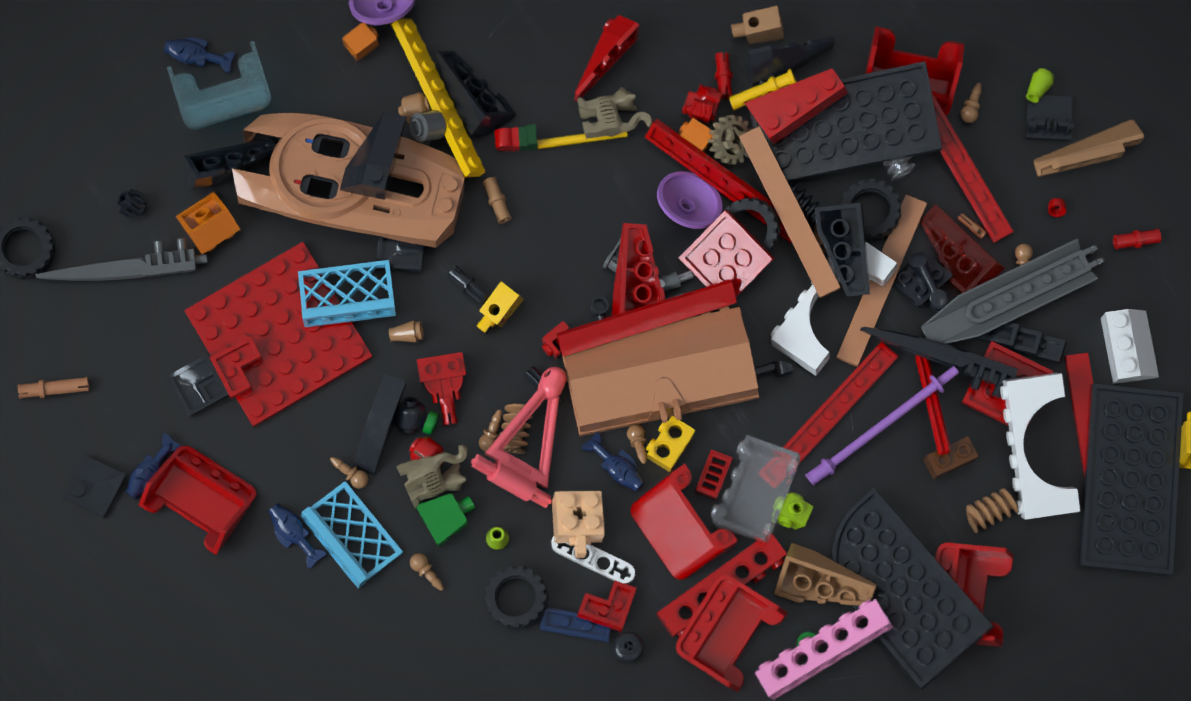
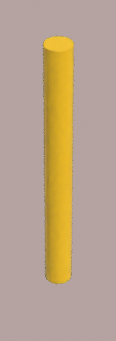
[537,132,627,149]

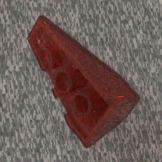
[920,204,1005,293]

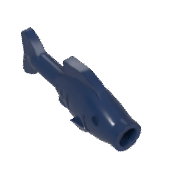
[164,37,235,73]
[582,432,645,492]
[125,433,182,500]
[268,503,327,569]

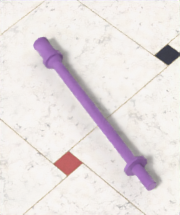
[805,366,959,486]

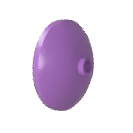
[349,0,415,25]
[657,171,722,229]

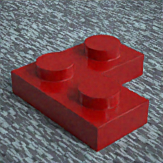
[209,336,262,399]
[577,581,637,632]

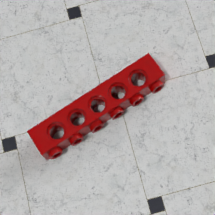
[657,531,787,638]

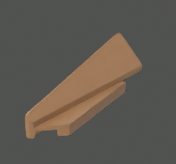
[1034,120,1144,177]

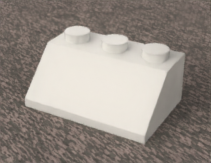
[1101,309,1159,384]

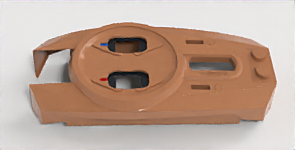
[232,113,464,248]

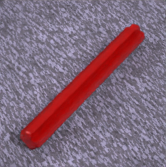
[915,355,951,455]

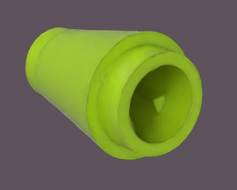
[1026,69,1054,102]
[486,527,509,550]

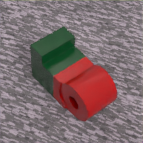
[494,124,537,151]

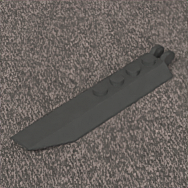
[921,238,1105,344]

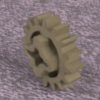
[708,115,753,164]

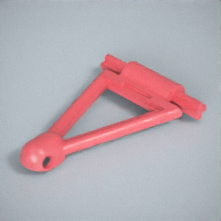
[471,367,567,508]

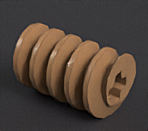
[500,404,533,454]
[966,488,1018,533]

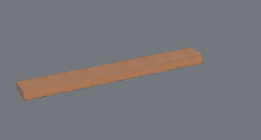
[739,126,840,298]
[836,195,927,367]

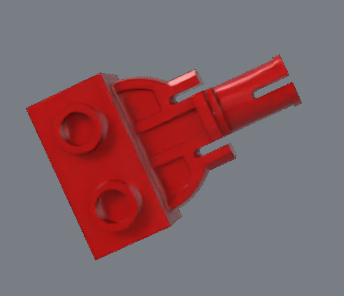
[417,352,466,425]

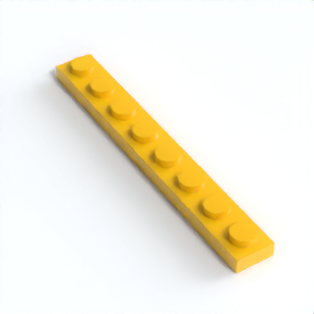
[391,19,485,177]

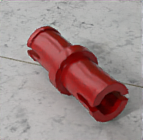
[715,52,733,99]
[1113,229,1161,250]

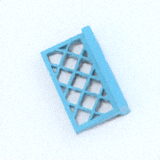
[298,260,396,327]
[301,482,403,589]

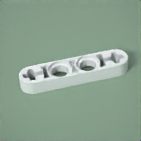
[551,536,635,584]

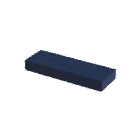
[540,607,611,643]

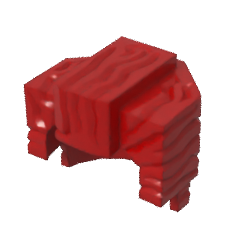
[682,84,722,123]

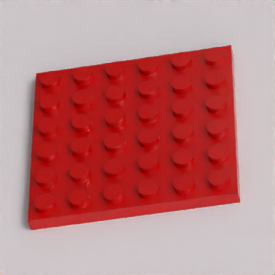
[184,242,373,428]

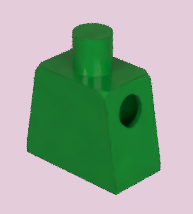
[416,493,475,547]

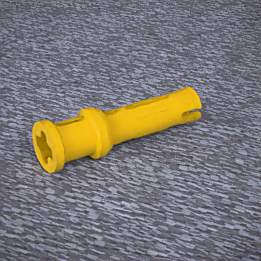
[729,69,797,110]

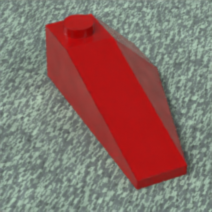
[575,15,639,102]
[612,223,665,316]

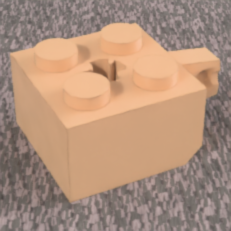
[552,491,604,558]

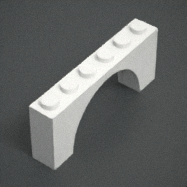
[770,242,897,376]
[1000,373,1080,520]

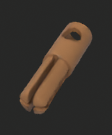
[958,213,987,239]

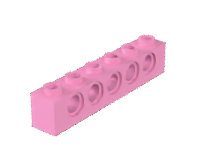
[755,599,893,700]

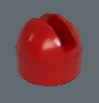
[1048,198,1066,217]

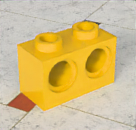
[646,416,695,472]

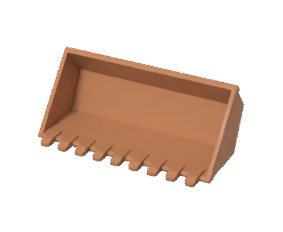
[562,305,759,437]

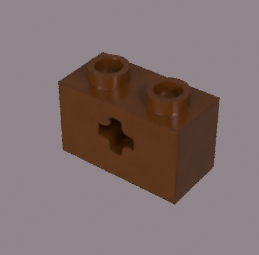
[924,436,979,480]

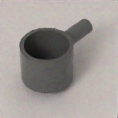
[409,110,446,146]

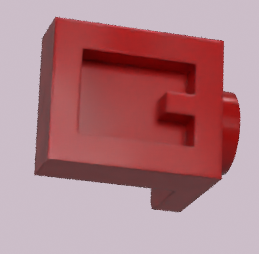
[541,321,569,359]

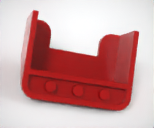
[865,27,964,115]
[935,543,1014,647]

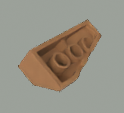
[774,543,876,606]

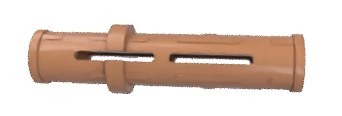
[18,376,89,399]

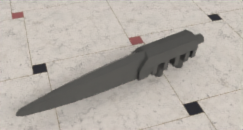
[35,238,208,281]

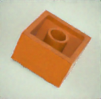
[176,192,240,254]

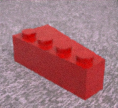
[745,69,848,145]

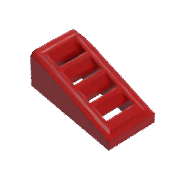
[695,449,733,500]

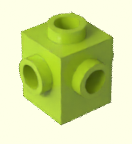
[772,493,814,530]

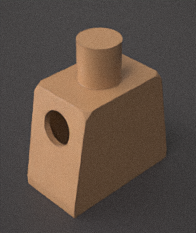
[731,6,785,44]

